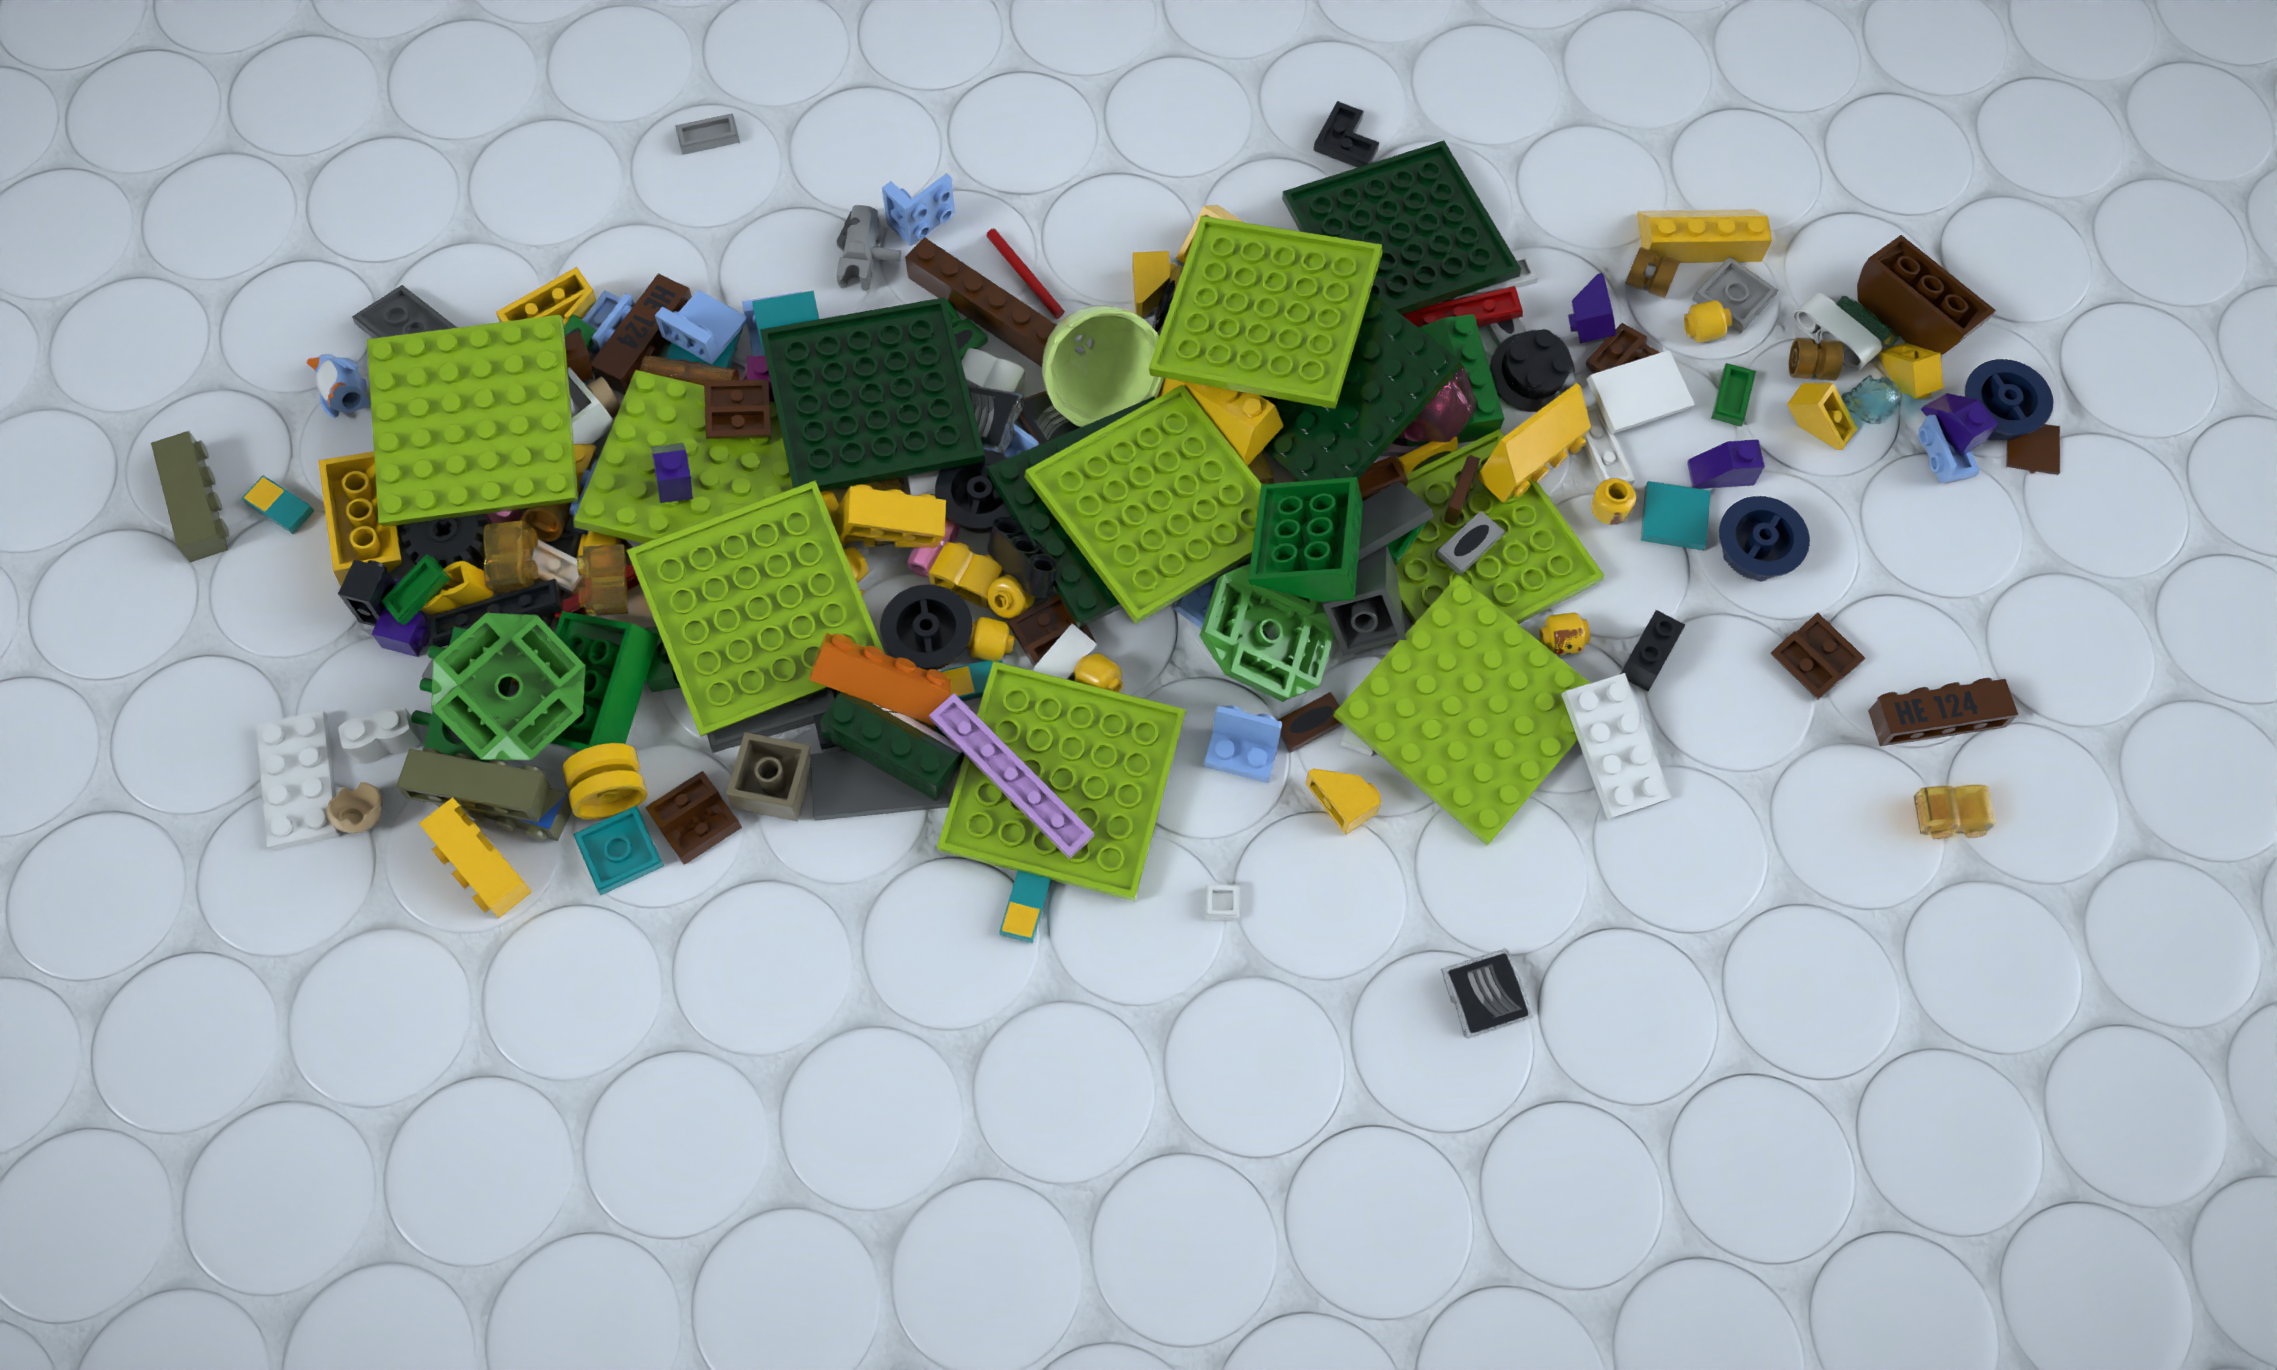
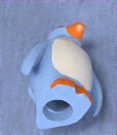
[306,354,371,418]

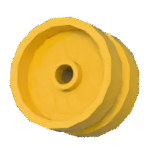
[562,743,648,820]

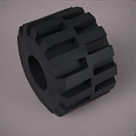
[402,514,500,575]

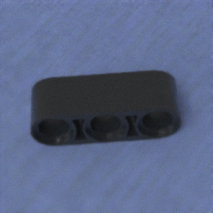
[987,517,1058,598]

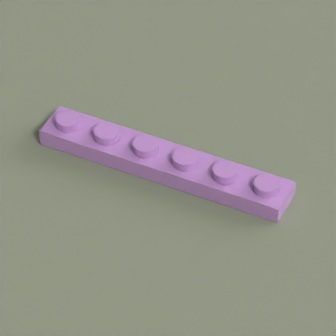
[929,693,1094,860]

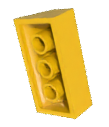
[1637,209,1772,263]
[1155,378,1283,466]
[1476,383,1591,503]
[318,451,402,587]

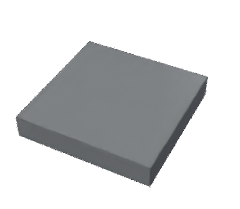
[1692,257,1778,333]

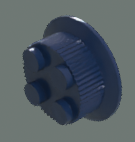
[1964,359,2053,441]
[1719,496,1810,582]

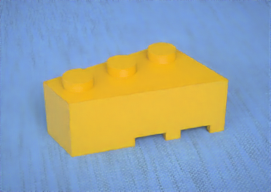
[496,267,596,326]
[835,485,946,548]
[418,797,532,919]

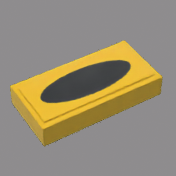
[1398,432,1458,475]

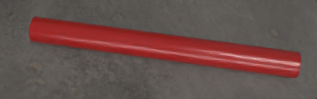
[986,228,1065,319]

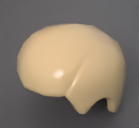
[326,782,383,833]

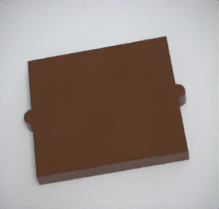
[2006,424,2060,475]

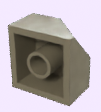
[726,732,811,822]

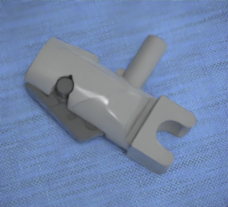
[836,205,902,291]

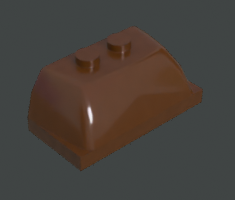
[1857,235,1996,355]

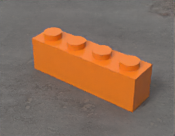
[809,633,951,726]

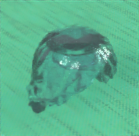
[1841,375,1903,424]

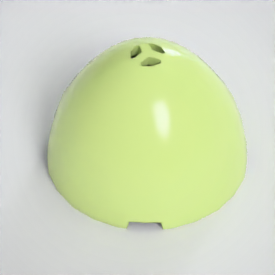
[1042,305,1164,427]

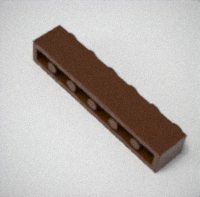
[905,237,1057,367]

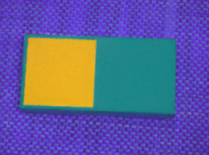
[241,475,314,534]
[940,659,1003,701]
[999,870,1052,944]

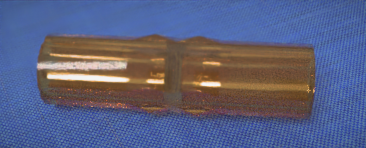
[640,355,739,386]

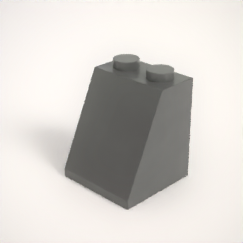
[1322,545,1406,656]

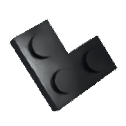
[1313,101,1380,168]

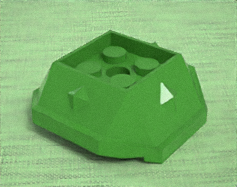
[1199,563,1335,702]
[431,613,585,760]

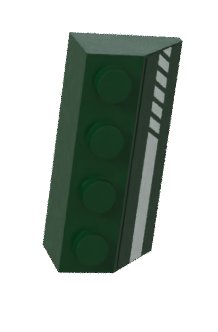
[820,692,965,801]

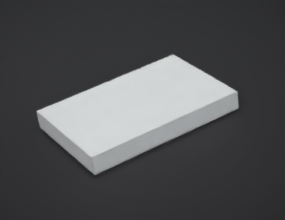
[1586,350,1695,434]

